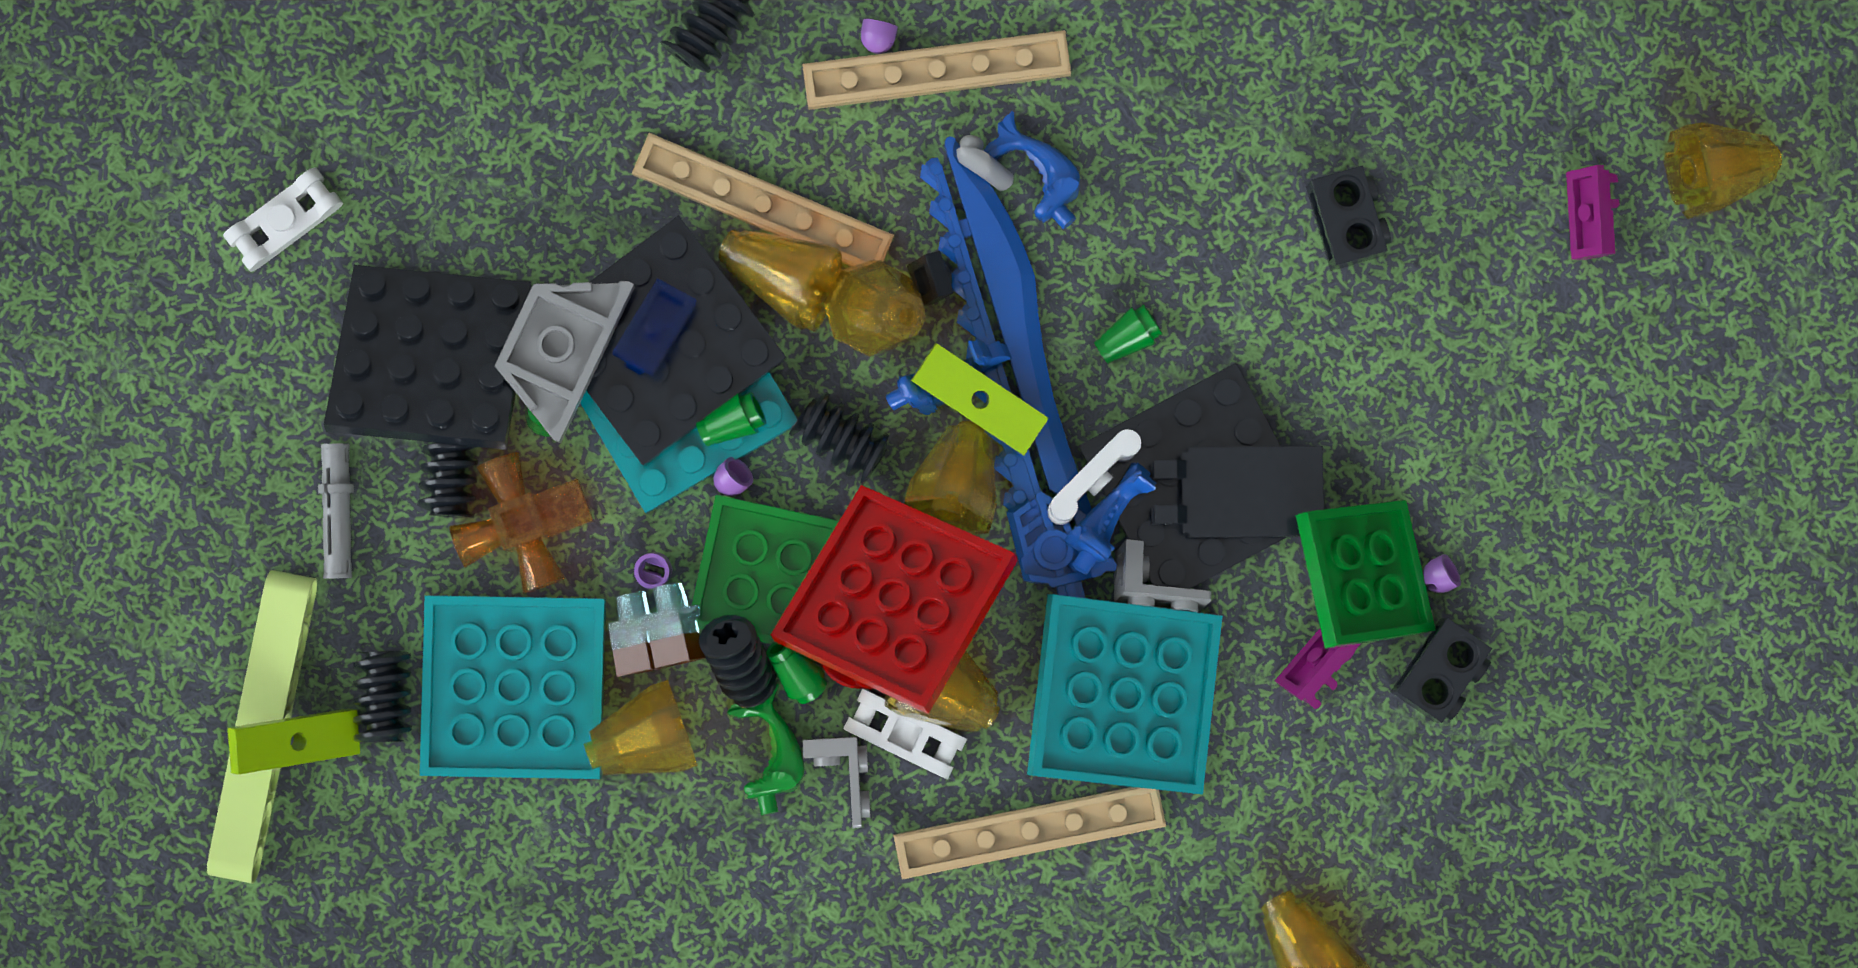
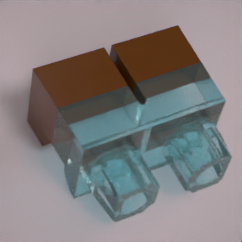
[608,583,706,677]

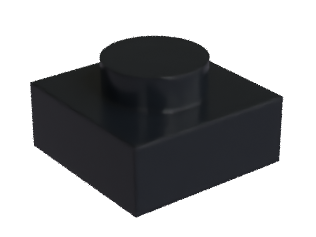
[907,251,954,308]

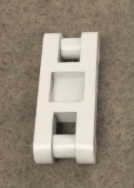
[223,167,343,272]
[1047,429,1141,525]
[843,688,967,779]

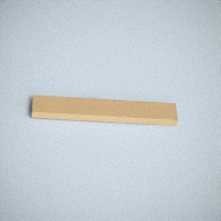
[802,30,1071,110]
[632,133,894,277]
[893,787,1166,879]

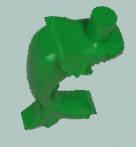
[727,684,804,816]

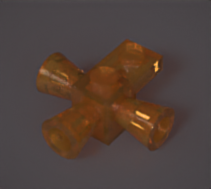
[449,452,594,594]

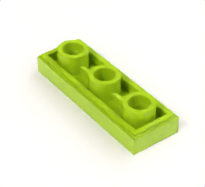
[911,343,1049,455]
[228,708,361,775]

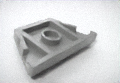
[495,281,635,444]

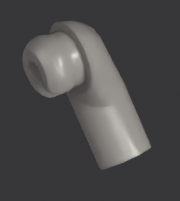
[956,135,1014,191]

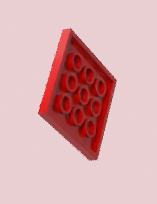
[771,485,1018,714]

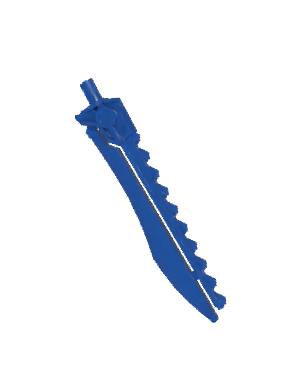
[920,136,1117,598]

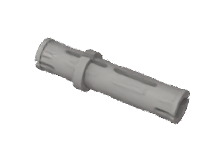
[318,443,354,579]

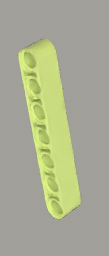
[207,570,317,884]

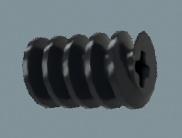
[660,0,755,73]
[789,392,889,485]
[417,443,478,518]
[699,615,777,708]
[353,651,412,742]

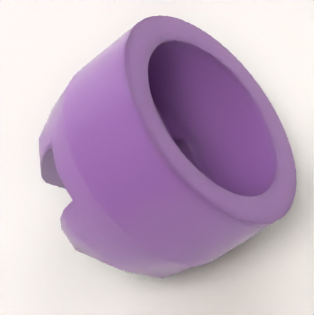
[861,19,898,54]
[713,457,753,497]
[634,552,672,589]
[1423,554,1461,593]

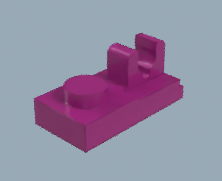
[1566,165,1619,260]
[1275,628,1361,709]

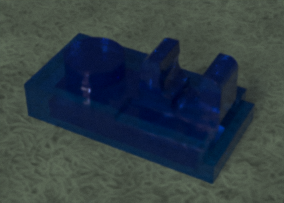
[612,278,697,376]

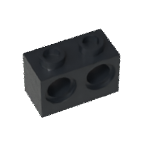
[1306,165,1391,271]
[1391,618,1492,723]

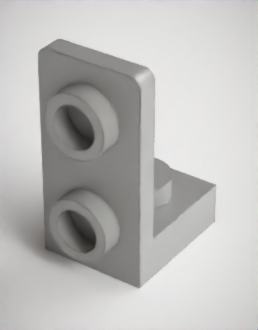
[1114,539,1211,613]
[803,737,870,828]

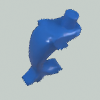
[983,111,1080,229]
[886,339,1012,415]
[1065,462,1157,575]

